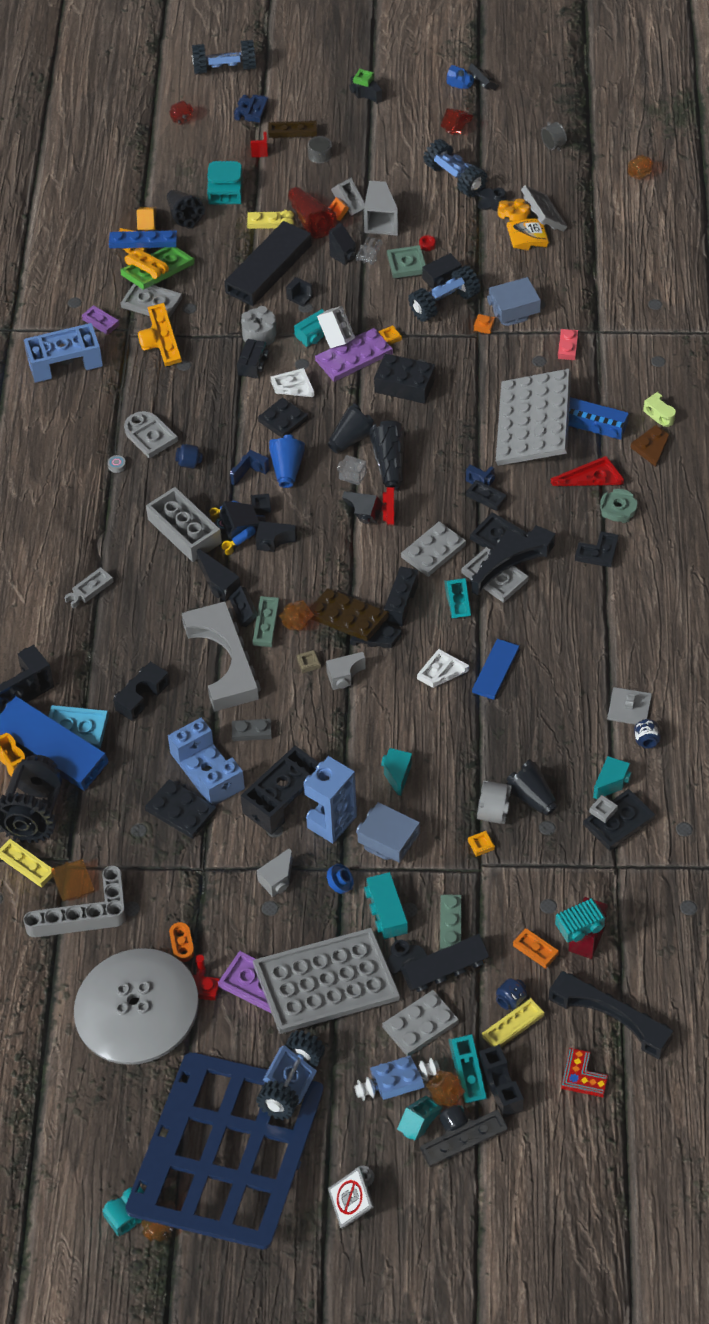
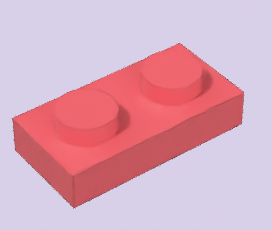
[558,329,578,360]

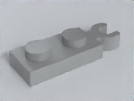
[64,567,113,608]

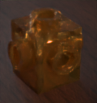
[279,600,314,630]
[425,1071,465,1106]

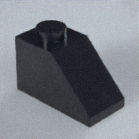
[329,223,356,265]

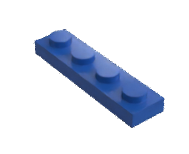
[109,231,177,248]

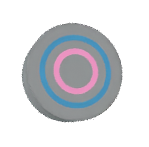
[108,455,126,473]

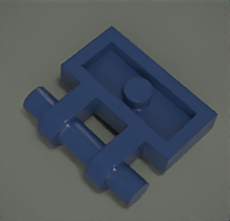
[234,95,269,123]

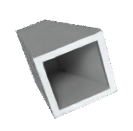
[364,181,398,236]

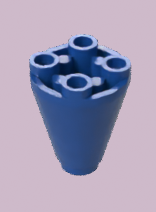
[269,435,305,488]

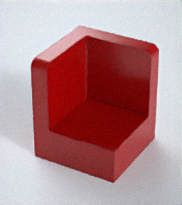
[251,132,268,158]

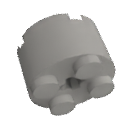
[241,306,277,346]
[477,780,511,824]

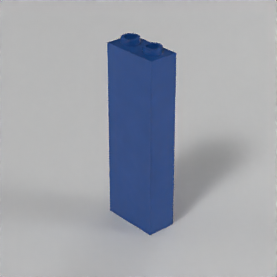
[0,696,109,791]

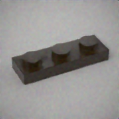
[268,121,317,138]

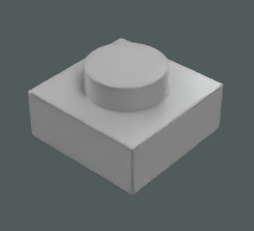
[589,795,618,823]

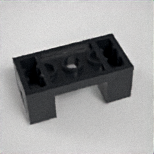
[0,645,54,714]
[240,745,325,835]

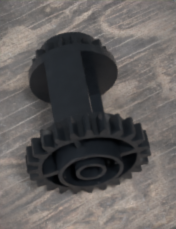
[0,755,62,844]

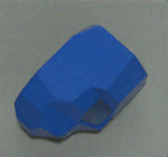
[447,65,474,89]

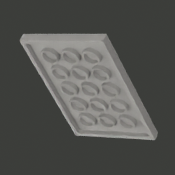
[496,369,571,466]
[253,928,400,1034]

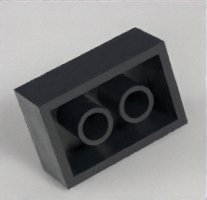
[374,353,435,404]

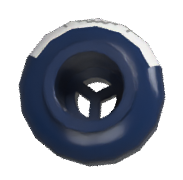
[634,719,661,749]

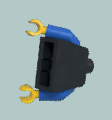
[209,501,266,555]

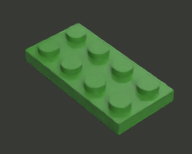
[121,247,194,290]

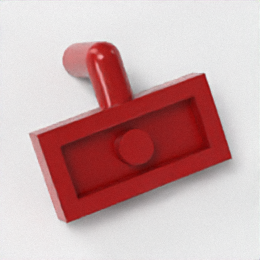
[381,487,394,526]
[192,955,220,1001]

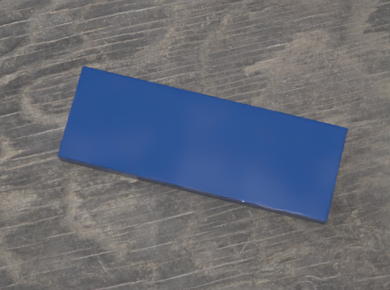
[472,639,519,700]

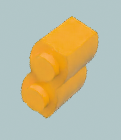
[0,732,26,776]

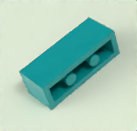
[364,872,408,939]

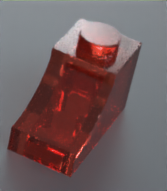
[440,108,473,135]

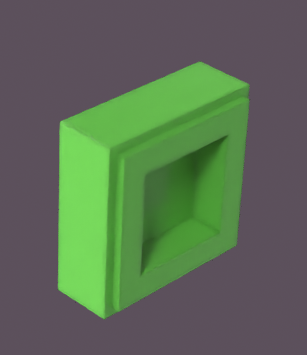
[353,69,374,87]

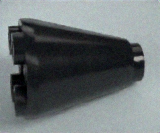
[167,190,205,229]
[327,404,374,453]
[506,759,558,816]

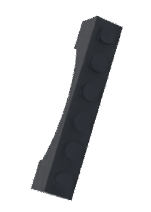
[549,971,673,1060]

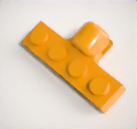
[138,303,182,367]

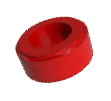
[419,235,436,251]

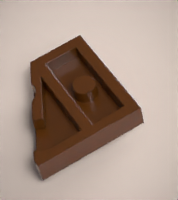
[631,425,669,467]

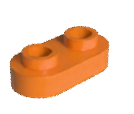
[169,922,194,962]

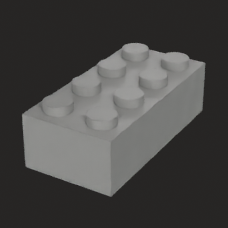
[146,487,222,562]

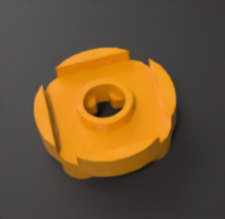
[498,199,531,221]

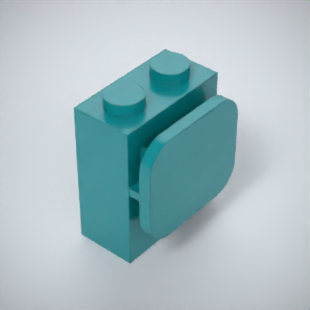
[207,161,243,204]

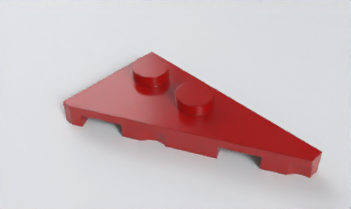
[551,456,624,486]

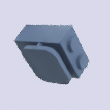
[487,277,541,326]
[356,802,420,863]

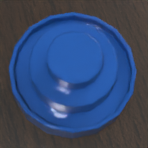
[327,864,354,894]

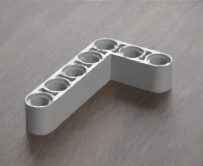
[23,866,126,937]

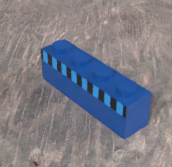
[569,397,628,440]

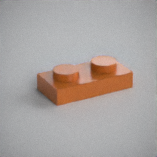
[513,928,559,969]

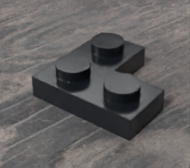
[575,531,619,567]

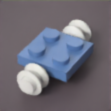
[354,1056,440,1101]

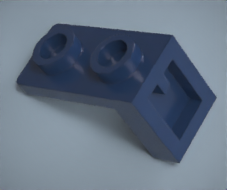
[230,450,269,486]

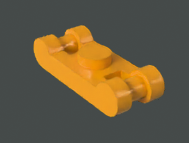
[125,249,169,279]

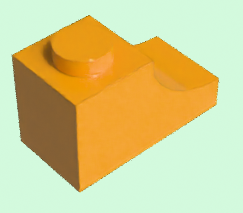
[137,207,157,231]

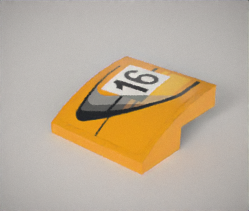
[507,219,549,250]

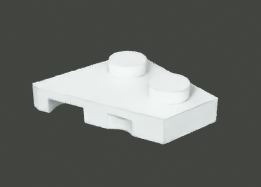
[270,368,314,397]
[417,649,469,688]

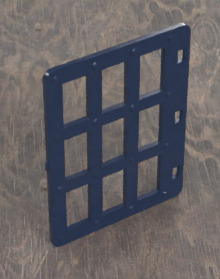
[125,1052,323,1249]

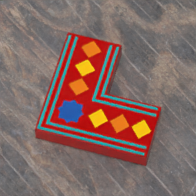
[561,1048,608,1098]

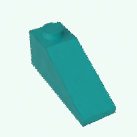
[448,1034,486,1103]

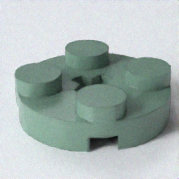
[600,489,637,523]

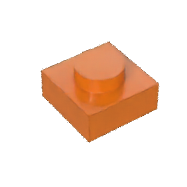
[327,197,350,221]
[474,314,495,334]

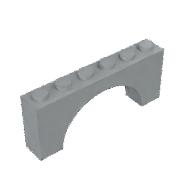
[182,602,261,712]

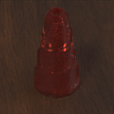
[288,187,337,238]

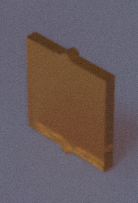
[51,859,95,902]

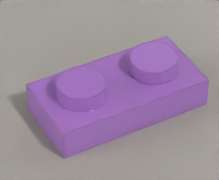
[82,305,119,335]

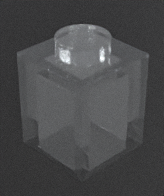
[337,455,367,486]

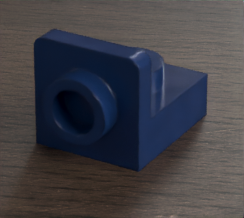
[466,465,495,485]

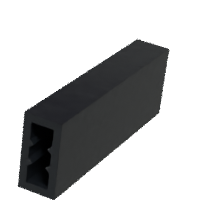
[224,221,312,306]

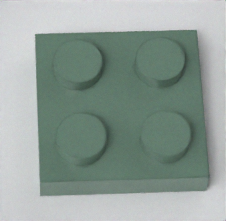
[387,245,425,279]

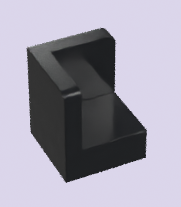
[286,277,313,307]

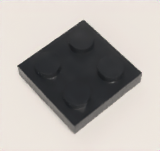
[258,397,308,438]

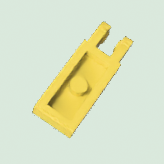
[247,210,294,229]

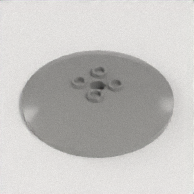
[74,948,199,1065]

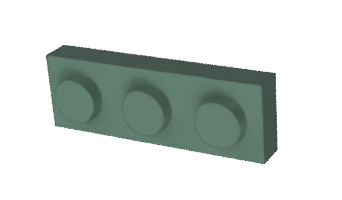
[253,596,279,647]
[440,895,461,950]

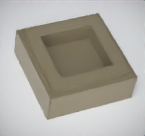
[296,650,321,673]

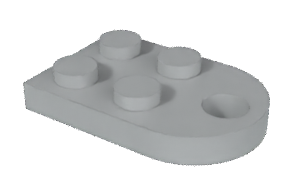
[124,411,178,458]

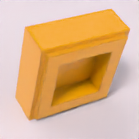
[378,325,402,345]
[468,831,495,857]

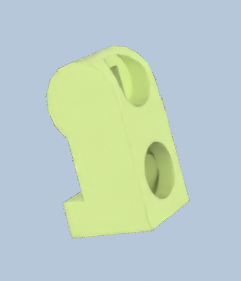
[643,392,676,427]

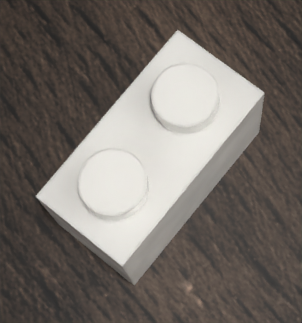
[317,306,355,348]

